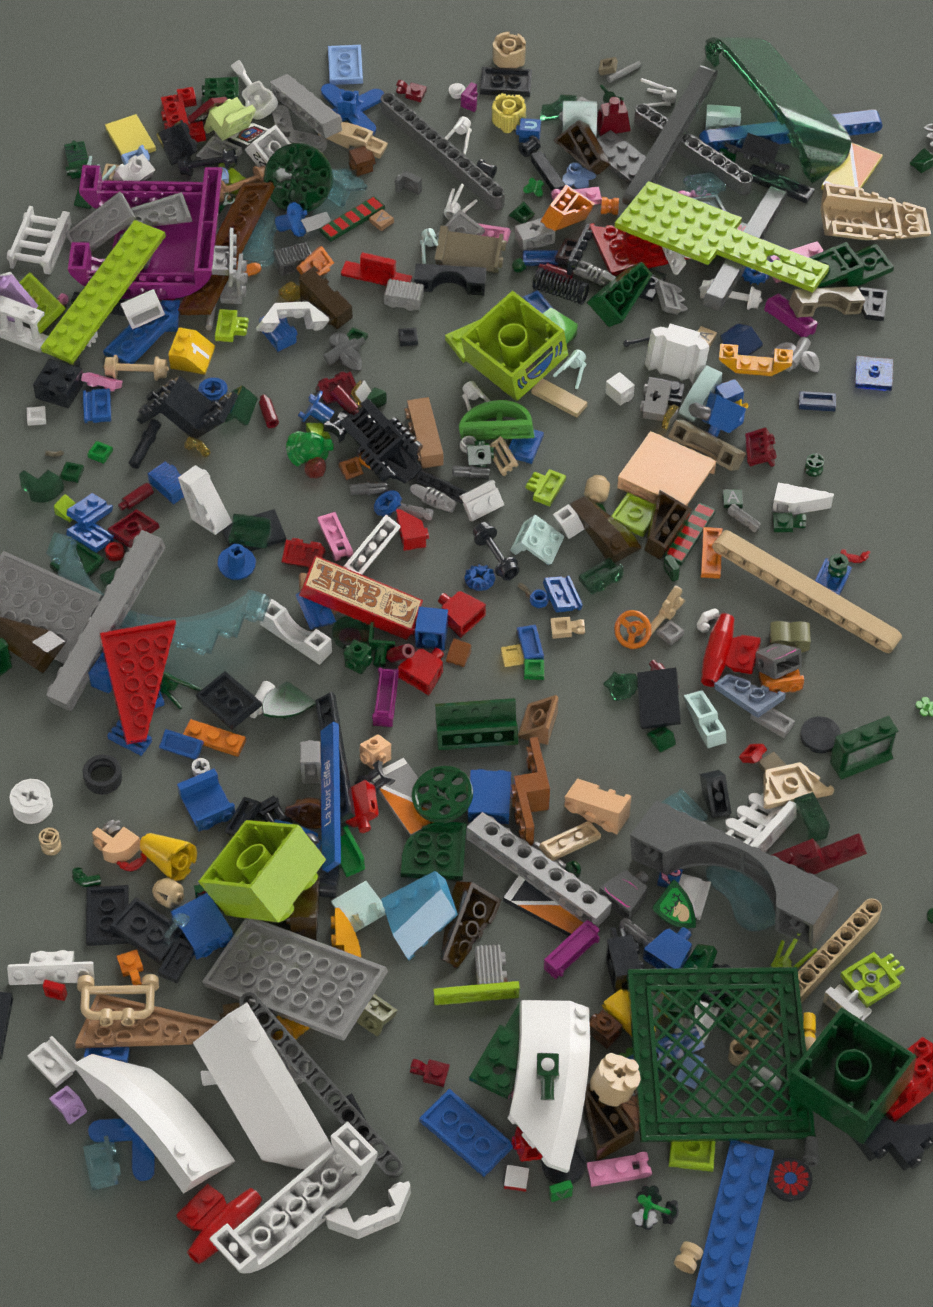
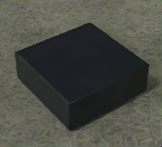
[398,327,418,347]

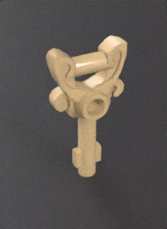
[640,586,685,639]

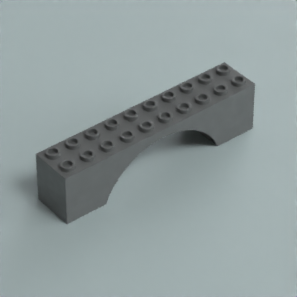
[630,800,839,949]

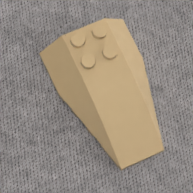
[820,183,931,240]

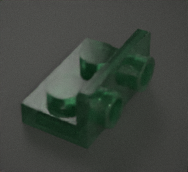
[229,513,272,549]

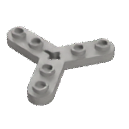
[272,105,327,152]

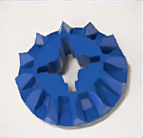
[741,267,769,285]
[198,378,228,402]
[374,490,402,517]
[465,564,495,591]

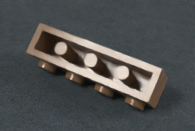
[404,397,443,469]

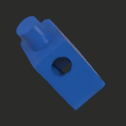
[643,927,692,969]

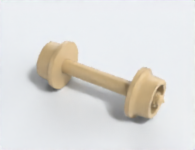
[103,355,169,381]

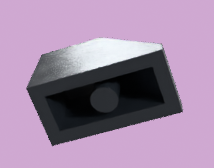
[699,770,732,818]

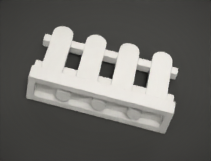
[725,793,796,852]

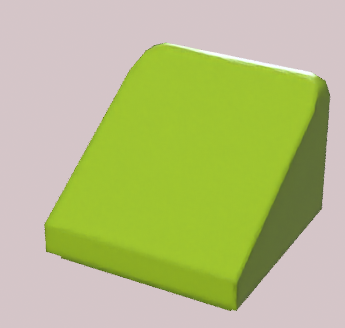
[306,423,331,439]
[54,494,76,522]

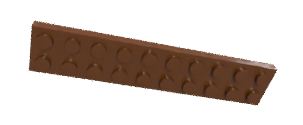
[178,182,275,315]

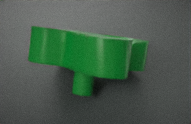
[523,178,544,198]

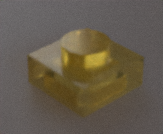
[278,281,300,302]

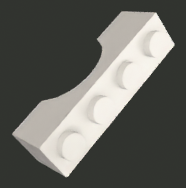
[259,599,332,665]

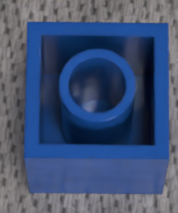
[415,607,448,650]

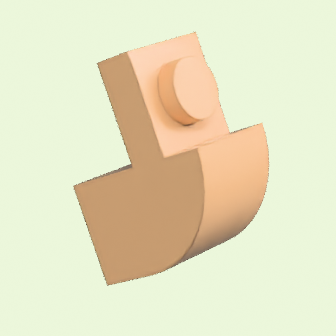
[92,827,140,863]

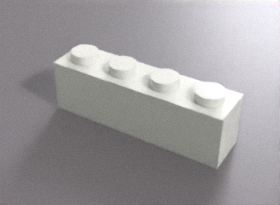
[343,515,401,575]

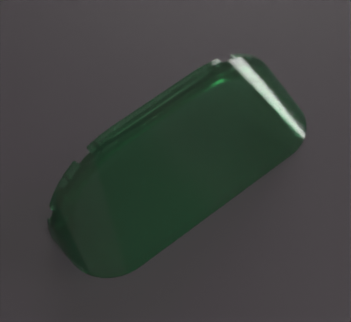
[704,37,851,183]

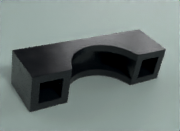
[414,263,487,296]

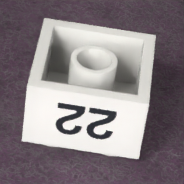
[245,125,291,167]

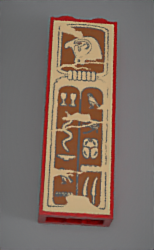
[299,555,423,640]

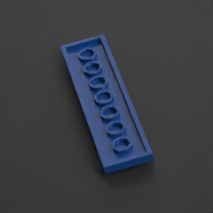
[691,1141,774,1307]

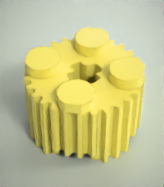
[492,93,526,133]

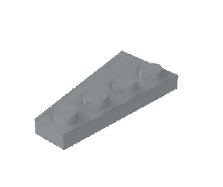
[122,192,192,230]

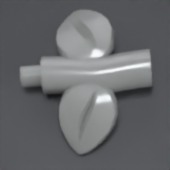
[771,337,820,373]

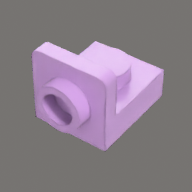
[49,1086,87,1124]

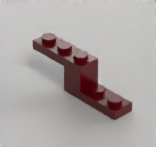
[771,833,867,875]

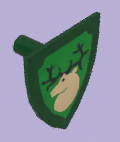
[651,879,696,929]

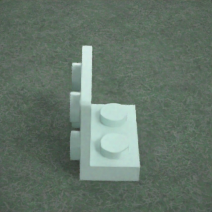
[562,101,597,137]
[705,105,741,130]
[510,515,564,565]

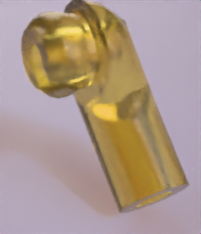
[184,437,211,457]

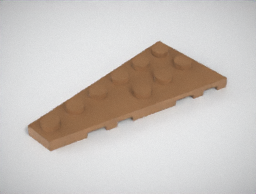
[75,994,219,1048]

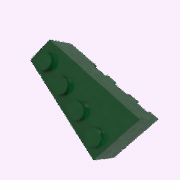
[587,262,653,327]

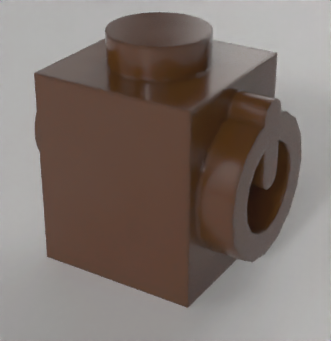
[349,146,376,176]
[589,1010,622,1049]

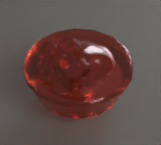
[305,457,326,479]

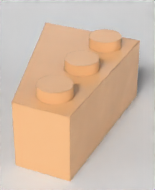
[564,779,631,835]

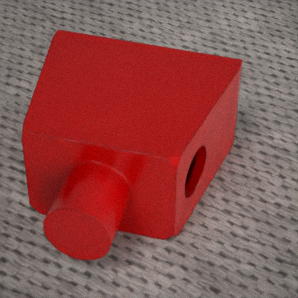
[438,591,486,638]
[398,648,444,696]
[345,780,378,833]

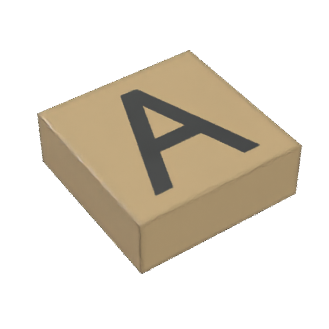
[697,326,717,348]

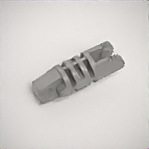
[573,260,616,286]
[410,484,457,513]

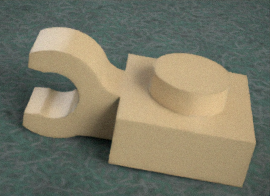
[550,617,585,639]

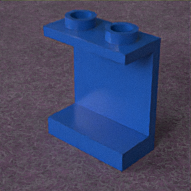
[177,768,235,832]
[468,769,511,824]
[171,893,233,960]

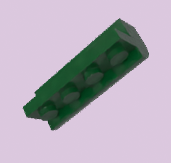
[435,698,518,750]

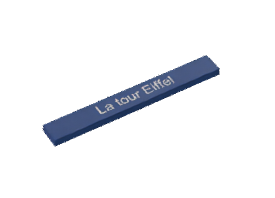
[321,722,341,872]

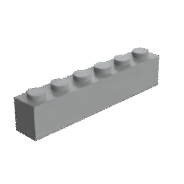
[270,74,342,138]

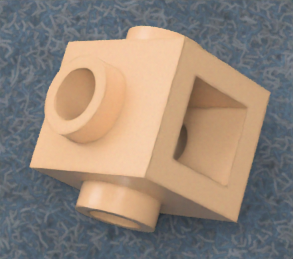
[359,735,391,769]

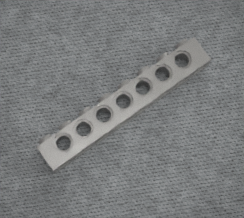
[466,812,612,927]

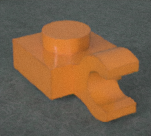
[117,949,144,985]

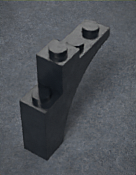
[850,1118,933,1171]

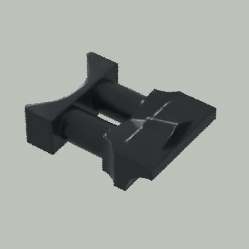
[323,410,353,443]
[355,760,396,797]
[257,795,293,823]

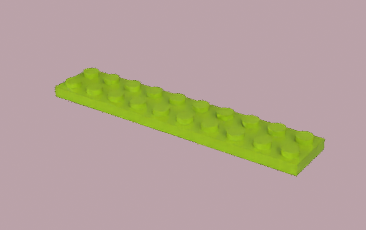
[40,220,166,364]

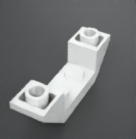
[256,302,329,333]
[326,1181,411,1239]

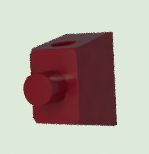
[597,97,631,137]

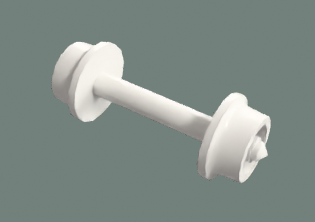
[698,279,763,310]

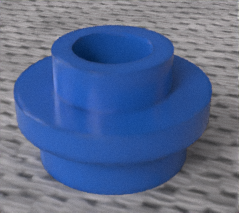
[530,589,549,608]

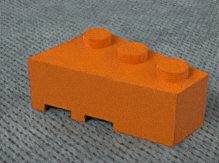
[540,185,595,231]

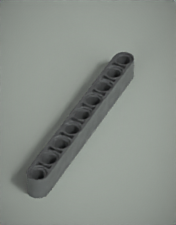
[634,104,753,195]

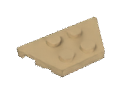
[763,762,835,810]

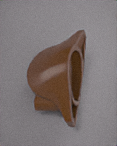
[285,797,322,829]

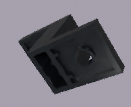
[136,376,238,440]

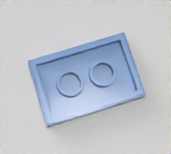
[328,45,363,85]

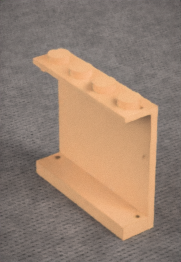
[617,431,716,506]

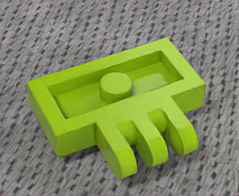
[215,309,249,342]
[525,469,566,507]

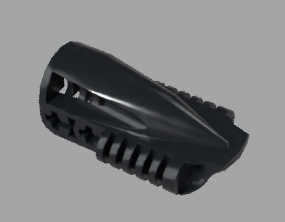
[339,398,423,484]

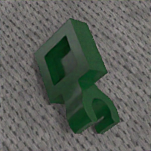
[773,513,807,533]

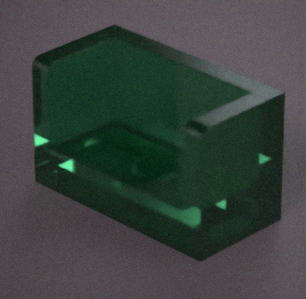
[794,792,830,841]

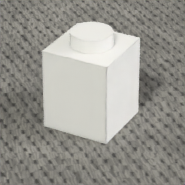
[605,372,635,406]
[553,504,584,539]

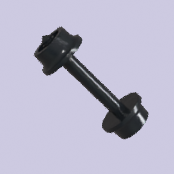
[178,147,238,177]
[473,522,520,581]

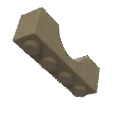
[789,286,865,317]
[668,420,746,471]

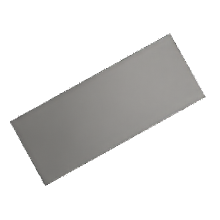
[301,212,331,232]

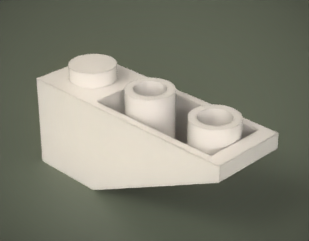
[772,483,834,515]

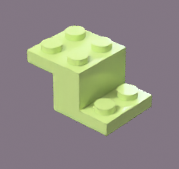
[204,97,256,141]

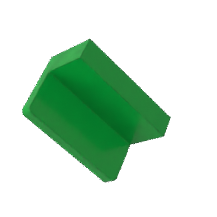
[340,826,365,878]

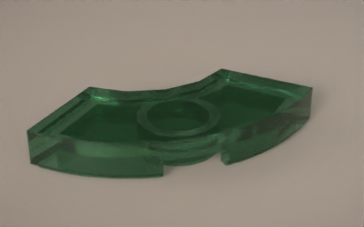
[540,94,577,121]

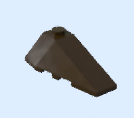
[569,496,642,565]
[0,617,66,674]
[440,882,502,968]

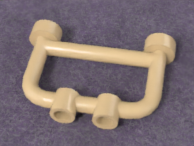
[77,974,159,1027]

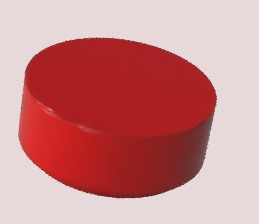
[105,542,125,561]

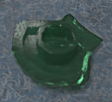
[603,671,638,701]

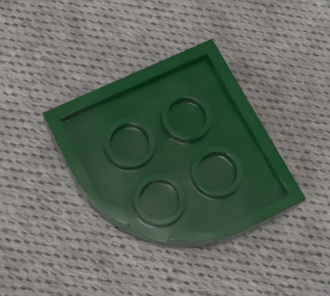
[401,822,467,880]

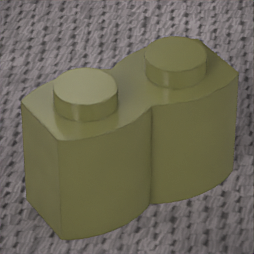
[770,621,811,653]

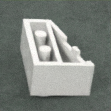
[178,465,232,535]

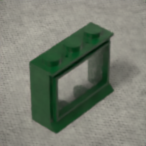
[830,715,899,780]

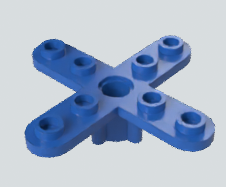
[321,84,384,135]
[88,1119,155,1181]

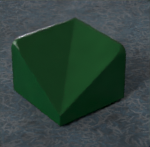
[910,148,933,173]

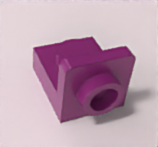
[461,82,478,112]

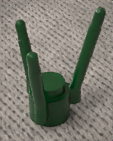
[598,84,624,111]
[160,672,202,709]

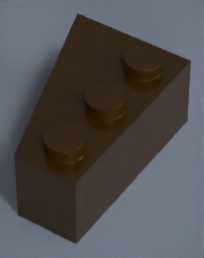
[583,1083,635,1161]

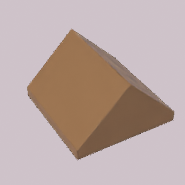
[518,695,559,745]

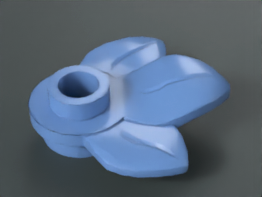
[562,162,596,189]

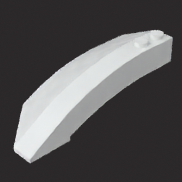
[507,1000,590,1173]
[193,1003,332,1170]
[73,1054,235,1194]

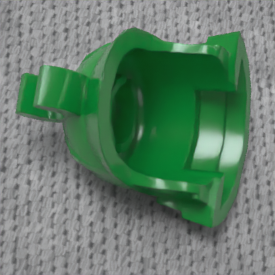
[286,431,334,467]

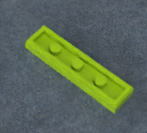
[433,981,520,1005]

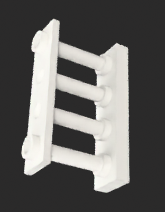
[7,206,72,275]
[0,295,48,353]

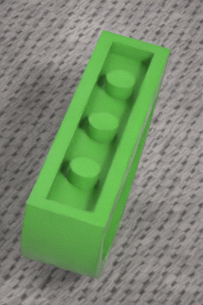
[459,400,535,440]

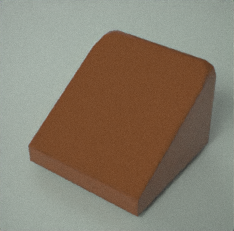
[338,457,364,480]
[446,639,471,667]

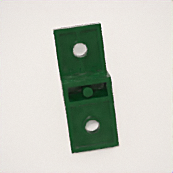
[809,242,894,288]
[469,1002,520,1100]

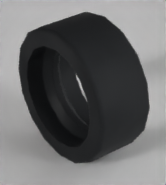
[82,754,122,795]

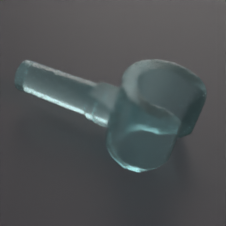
[164,913,190,938]

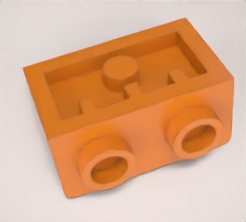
[296,246,334,276]
[759,669,804,693]

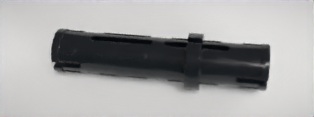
[128,419,162,469]

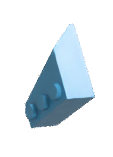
[381,871,458,960]

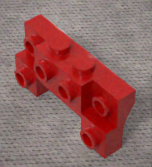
[161,87,206,143]
[885,1037,933,1122]

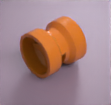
[601,197,619,215]

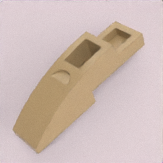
[318,122,388,159]

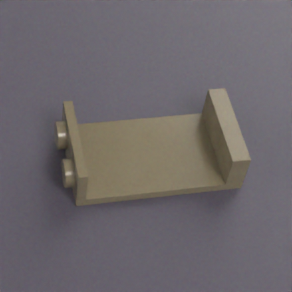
[435,226,507,273]

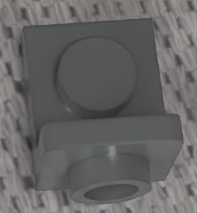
[395,170,422,195]

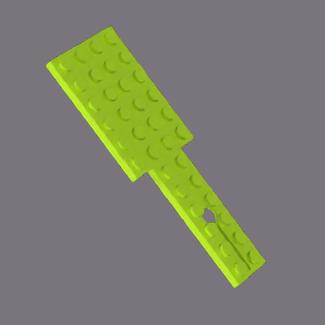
[615,181,829,293]

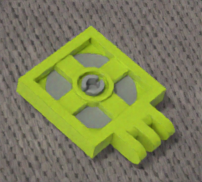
[840,952,905,1008]

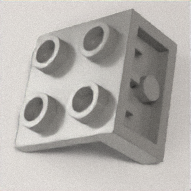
[220,254,248,304]

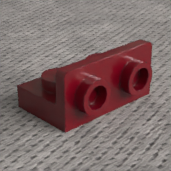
[315,371,358,405]
[745,427,777,467]

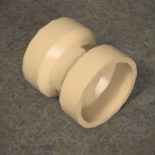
[39,827,62,856]
[674,1241,703,1274]

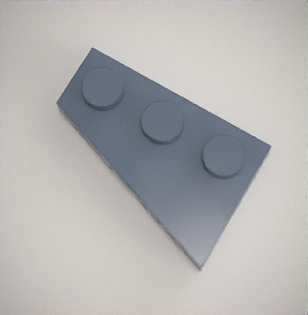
[715,674,786,718]

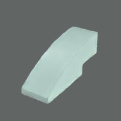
[678,365,722,423]
[684,690,726,748]

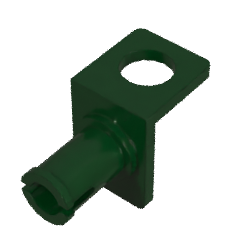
[368,622,396,667]
[536,1053,559,1101]

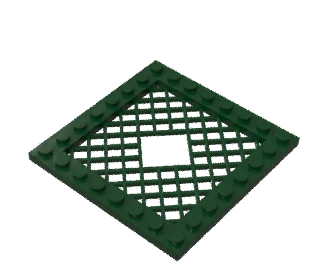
[627,967,816,1143]

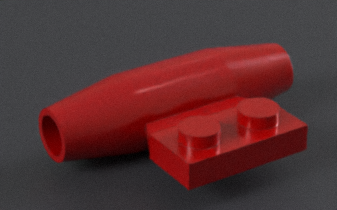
[701,613,761,687]
[176,1184,262,1264]

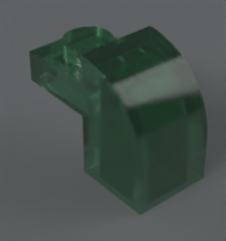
[19,470,64,503]

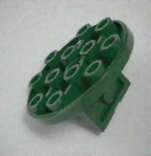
[264,143,333,212]

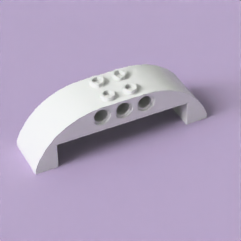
[209,1122,378,1274]

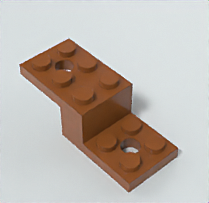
[510,737,550,846]

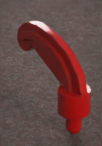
[840,549,870,563]
[116,852,147,872]

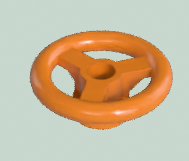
[614,610,652,649]

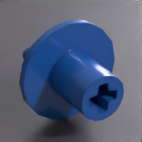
[275,202,307,237]
[298,390,335,424]
[218,544,256,580]

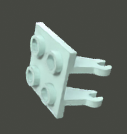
[331,881,386,933]

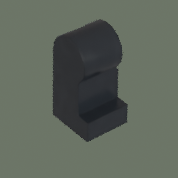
[319,864,341,898]

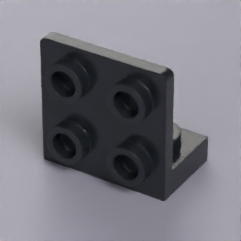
[156,120,197,166]

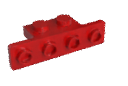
[341,252,413,286]

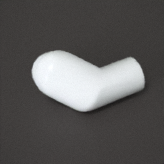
[697,608,719,633]

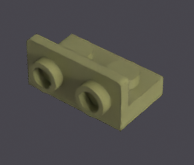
[356,994,397,1036]

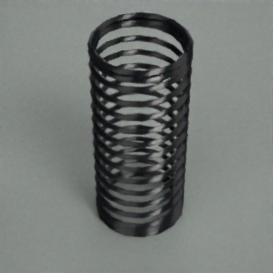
[532,267,589,305]

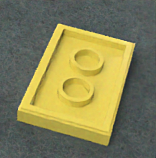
[105,114,156,156]

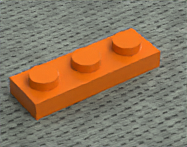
[701,527,723,579]
[183,719,246,757]

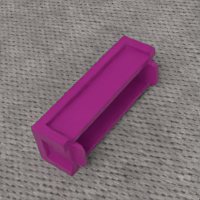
[764,293,818,337]
[372,668,399,727]
[544,919,600,980]

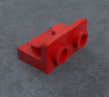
[281,538,326,568]

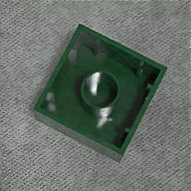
[788,1007,917,1144]

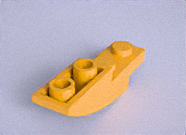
[331,908,361,957]

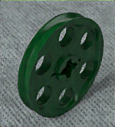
[412,766,473,823]

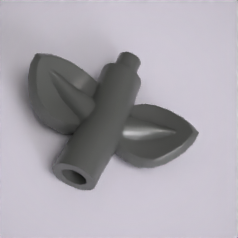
[323,332,366,371]

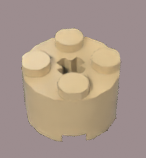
[492,32,526,68]
[590,1053,640,1107]

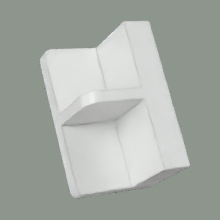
[823,984,872,1021]

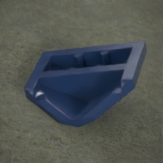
[720,323,763,356]

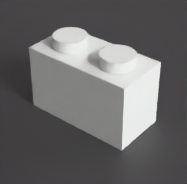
[121,289,165,329]

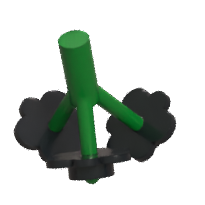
[632,1185,679,1230]

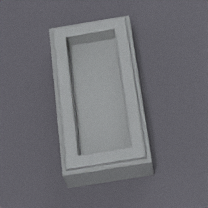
[750,708,795,738]

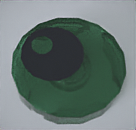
[332,616,370,649]

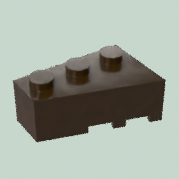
[553,120,611,175]
[299,266,353,329]
[644,490,692,560]
[287,875,320,941]

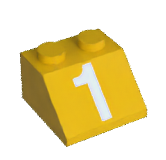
[168,328,215,375]

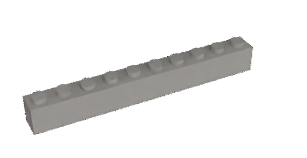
[46,530,166,712]

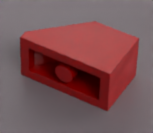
[396,509,429,551]

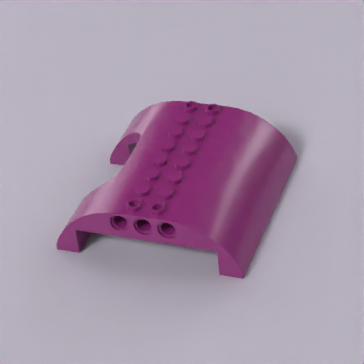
[68,165,223,300]

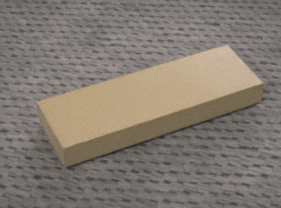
[531,378,587,418]
[539,821,601,861]

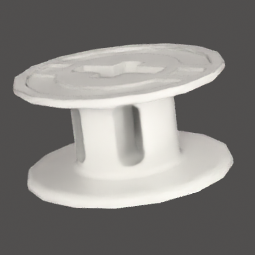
[10,779,53,824]

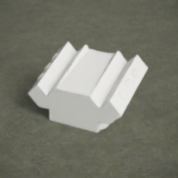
[645,324,709,384]

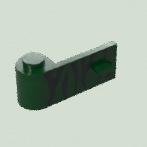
[64,140,88,179]

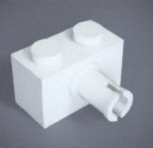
[113,154,155,181]

